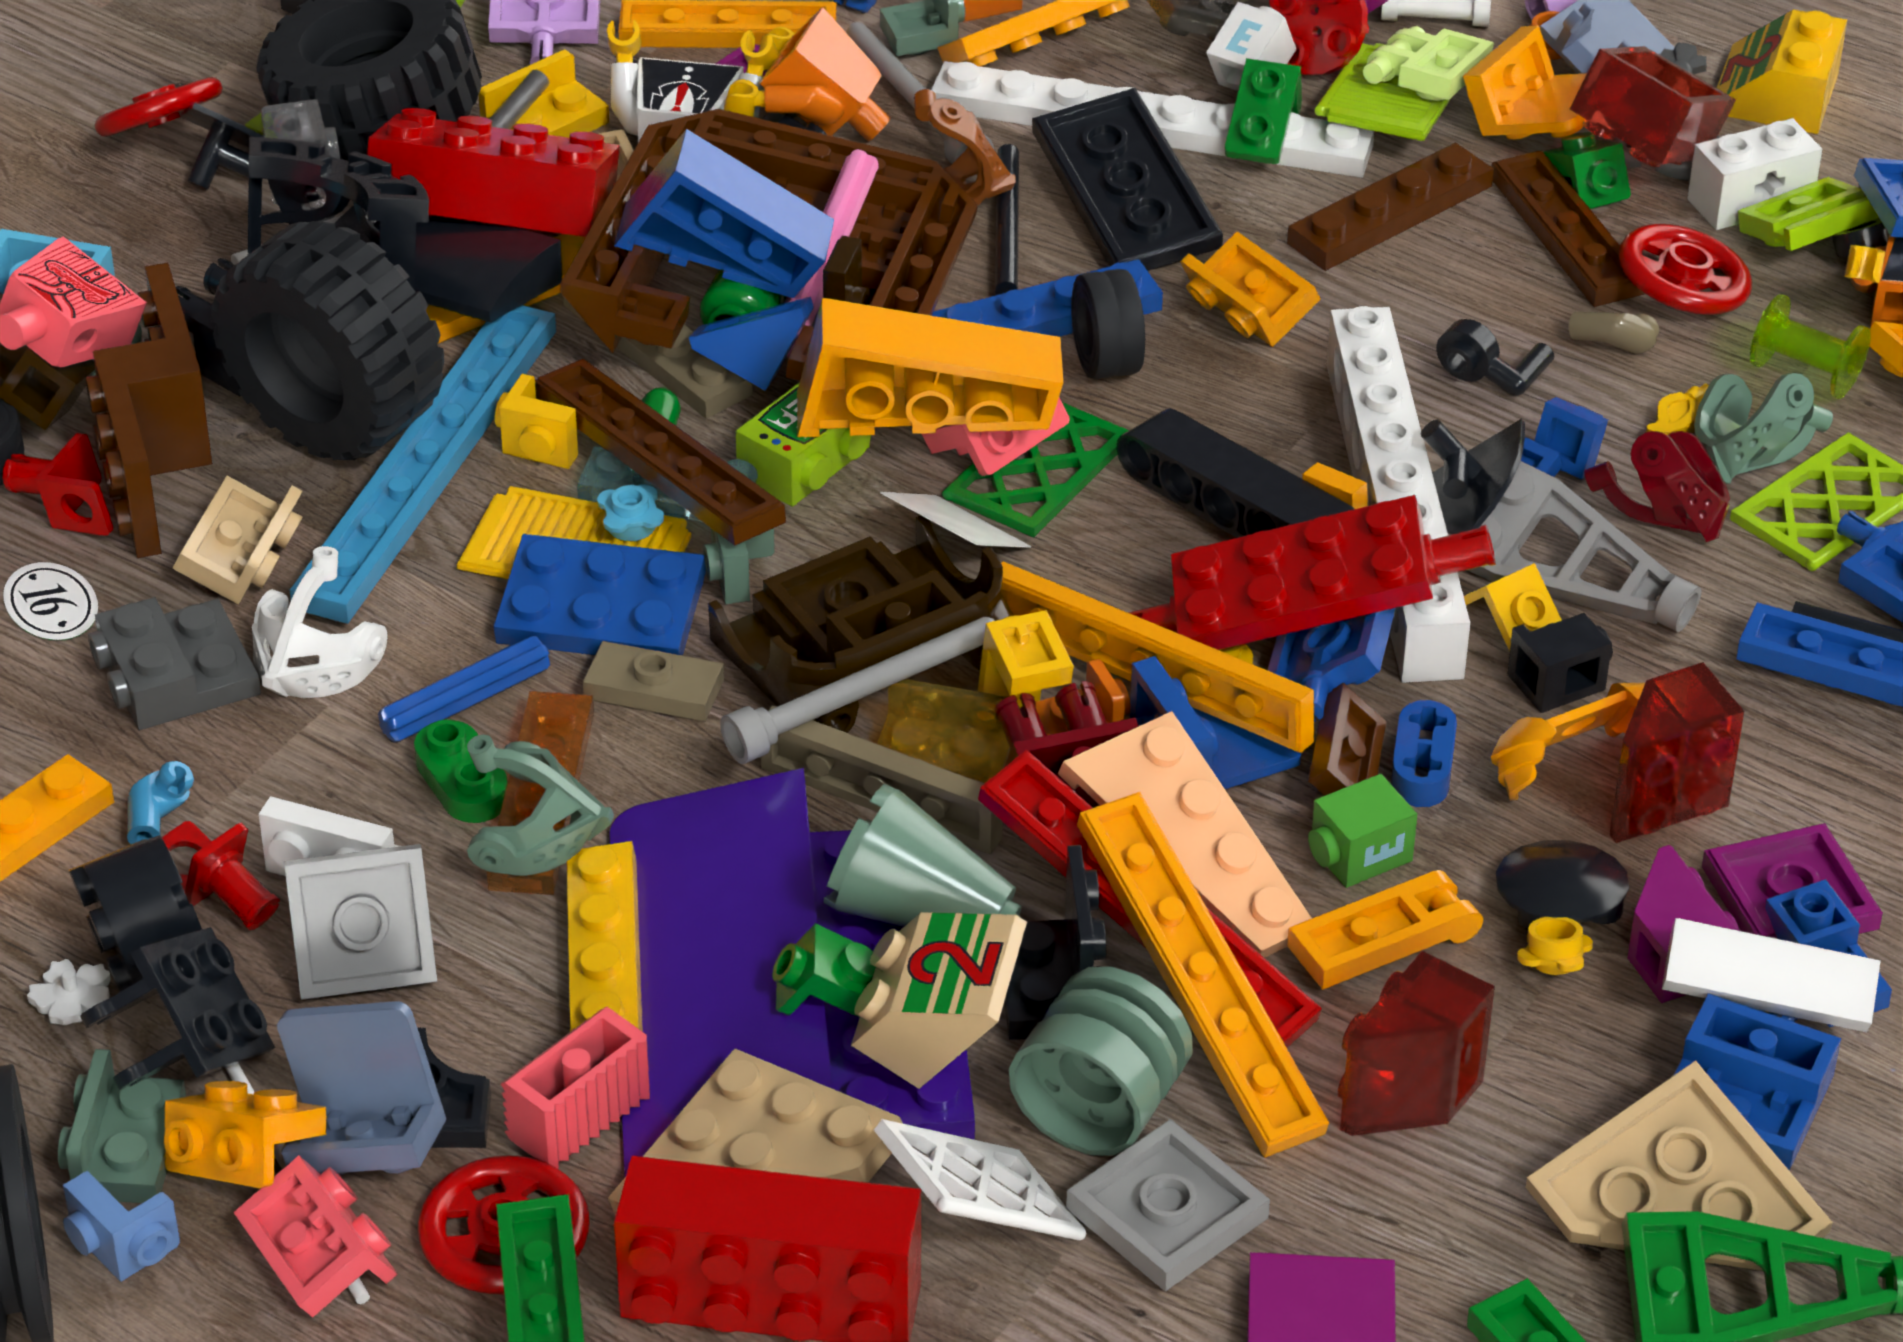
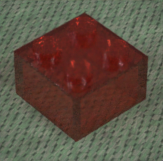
[1570,46,1736,168]

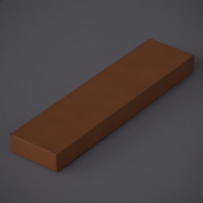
[1491,150,1645,307]

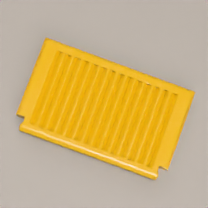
[457,486,692,579]

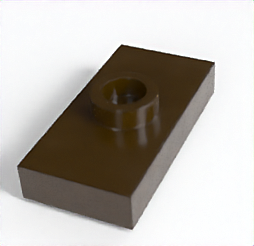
[823,236,870,305]

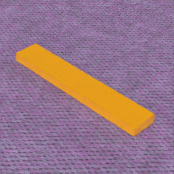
[1001,561,1314,753]
[1077,792,1329,1158]

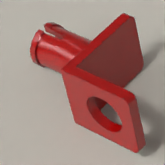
[3,433,114,536]
[162,821,280,930]

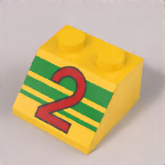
[1712,9,1847,134]

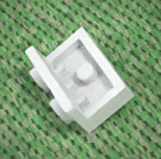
[259,796,399,876]

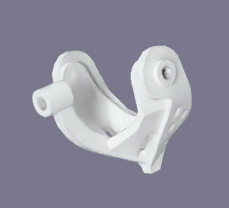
[252,546,388,698]

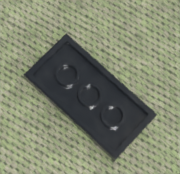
[1032,88,1223,271]

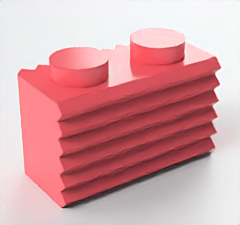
[501,1007,650,1169]

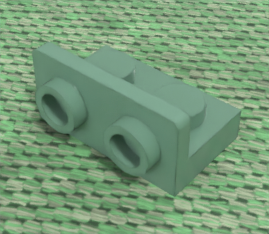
[58,1049,186,1203]

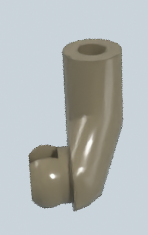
[1569,312,1659,354]

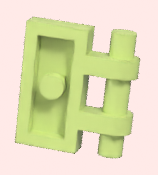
[1363,26,1494,101]

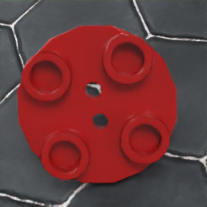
[1269,0,1369,75]

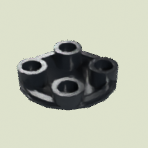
[1496,840,1629,930]

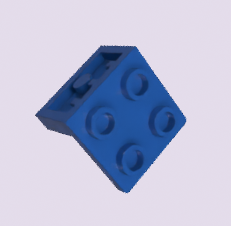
[1130,656,1301,789]

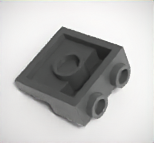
[88,597,261,731]

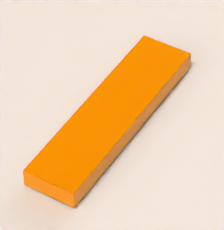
[618,0,837,48]

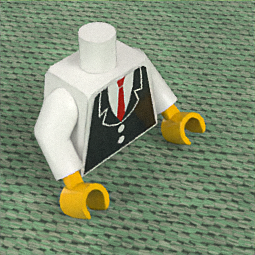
[607,20,778,142]

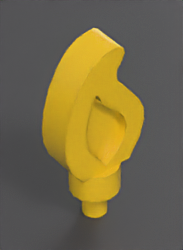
[1646,384,1709,435]

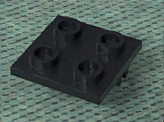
[80,927,276,1090]

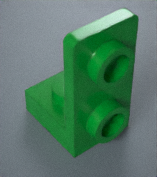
[1225,58,1302,164]

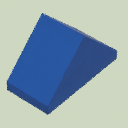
[689,297,814,391]

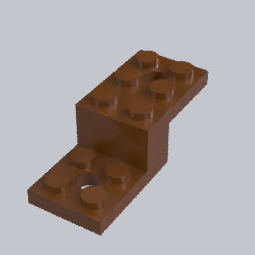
[85,262,213,559]

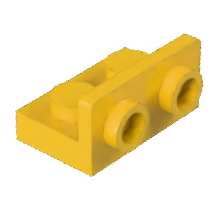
[478,49,610,138]

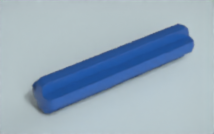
[378,636,550,742]

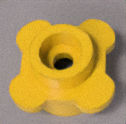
[1517,917,1593,975]

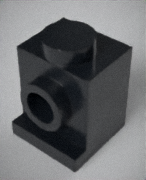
[1507,613,1613,713]

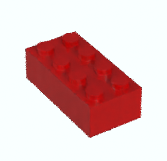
[367,108,620,237]
[614,1156,921,1342]

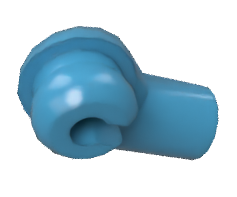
[127,761,194,844]

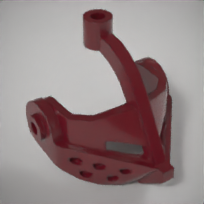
[1584,431,1730,542]

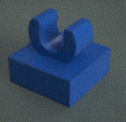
[1534,397,1608,479]

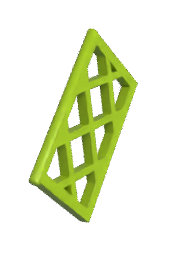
[1730,432,1903,572]

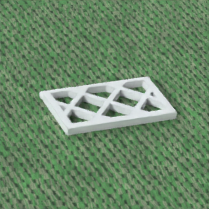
[874,1119,1086,1241]

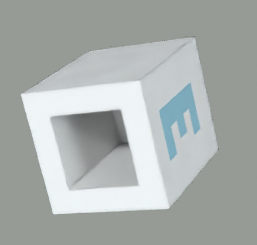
[1206,2,1296,91]

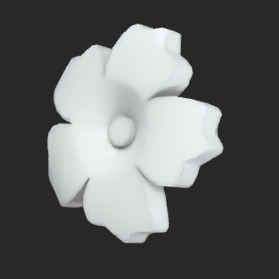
[27,959,111,1025]

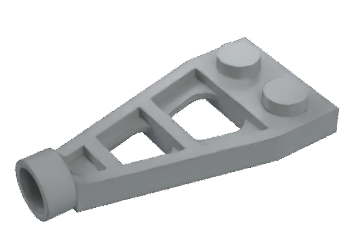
[1450,461,1702,632]

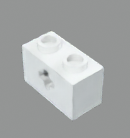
[1687,118,1822,230]

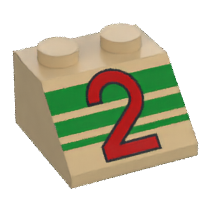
[851,912,1027,1089]

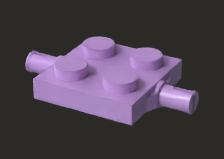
[488,0,600,65]

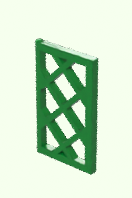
[942,402,1129,538]

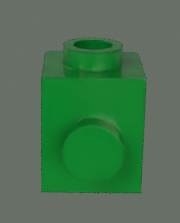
[1543,132,1631,209]
[773,923,876,1018]

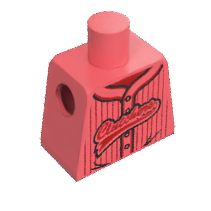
[0,236,147,368]

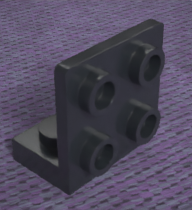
[1004,845,1106,1040]

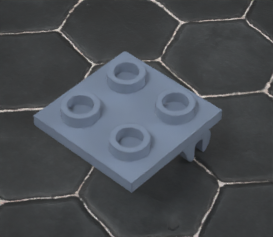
[1540,0,1675,107]

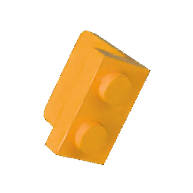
[1463,26,1626,140]

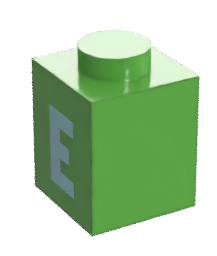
[1308,774,1417,888]

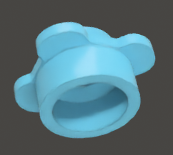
[597,484,664,541]

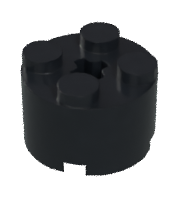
[69,835,202,993]

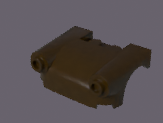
[708,515,1014,733]

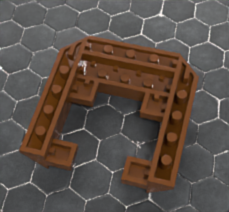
[560,109,978,381]

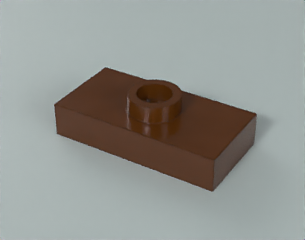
[1308,683,1387,796]

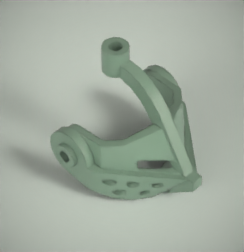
[1694,373,1833,484]
[467,734,614,876]

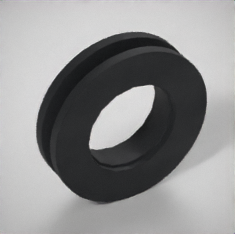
[0,1064,54,1342]

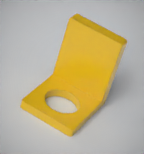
[1464,563,1562,652]

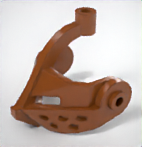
[914,89,1016,205]

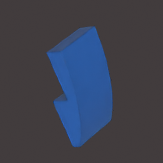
[1765,879,1892,1028]

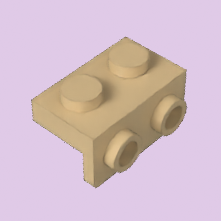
[172,476,303,605]

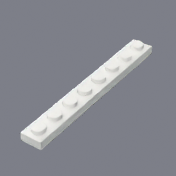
[932,61,1374,178]

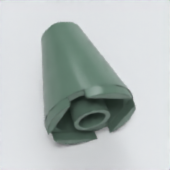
[824,784,1022,928]

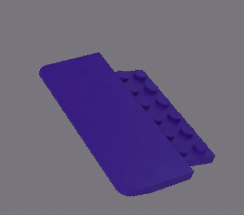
[610,768,975,1177]

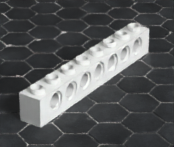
[1327,306,1470,683]

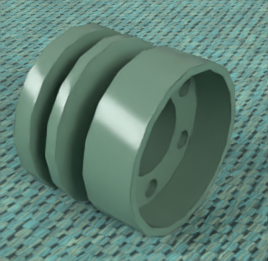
[1009,967,1193,1156]

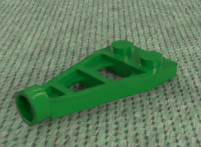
[1622,1211,1903,1342]

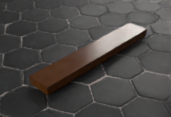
[535,359,786,546]

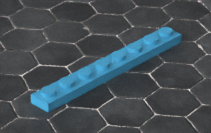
[289,305,556,624]

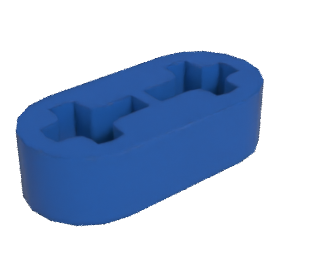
[1391,700,1457,807]

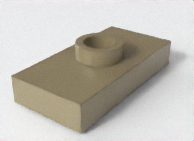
[583,641,724,722]

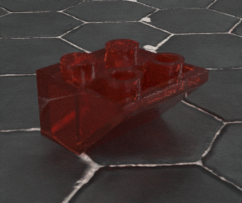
[1609,662,1745,843]
[1337,951,1495,1136]

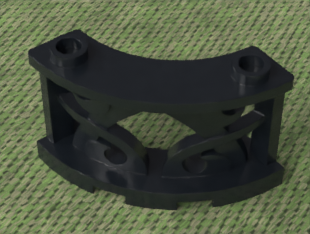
[248,137,429,289]

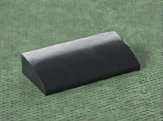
[335,205,562,322]

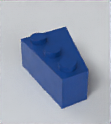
[614,129,835,298]

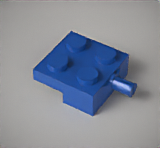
[1673,993,1841,1170]

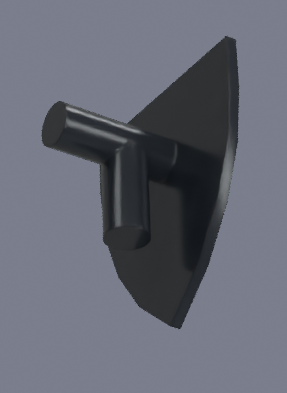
[180,103,267,190]
[1421,419,1525,534]

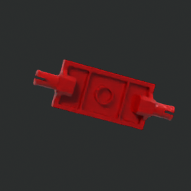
[1128,495,1496,650]

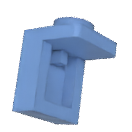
[63,1171,180,1282]

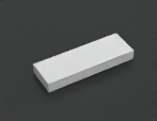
[1662,918,1880,1032]

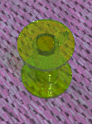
[1750,294,1871,399]

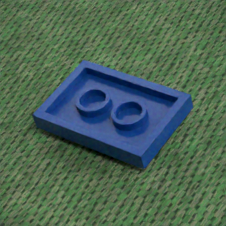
[494,534,706,656]

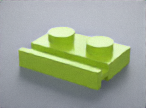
[1738,177,1879,251]

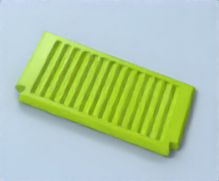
[1314,43,1451,141]

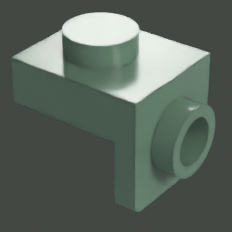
[880,0,965,56]
[703,528,775,604]

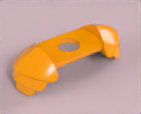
[1491,683,1684,801]

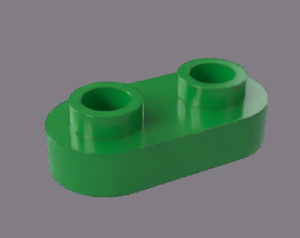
[414,719,509,823]

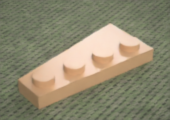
[1058,711,1312,958]

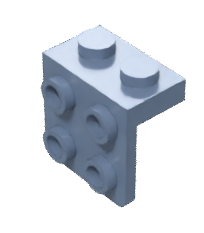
[277,1001,447,1175]

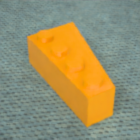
[797,298,1064,437]

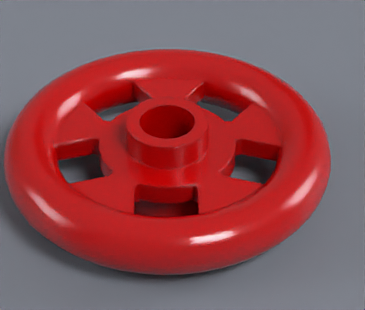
[94,77,223,137]
[1619,224,1752,315]
[418,1155,590,1295]

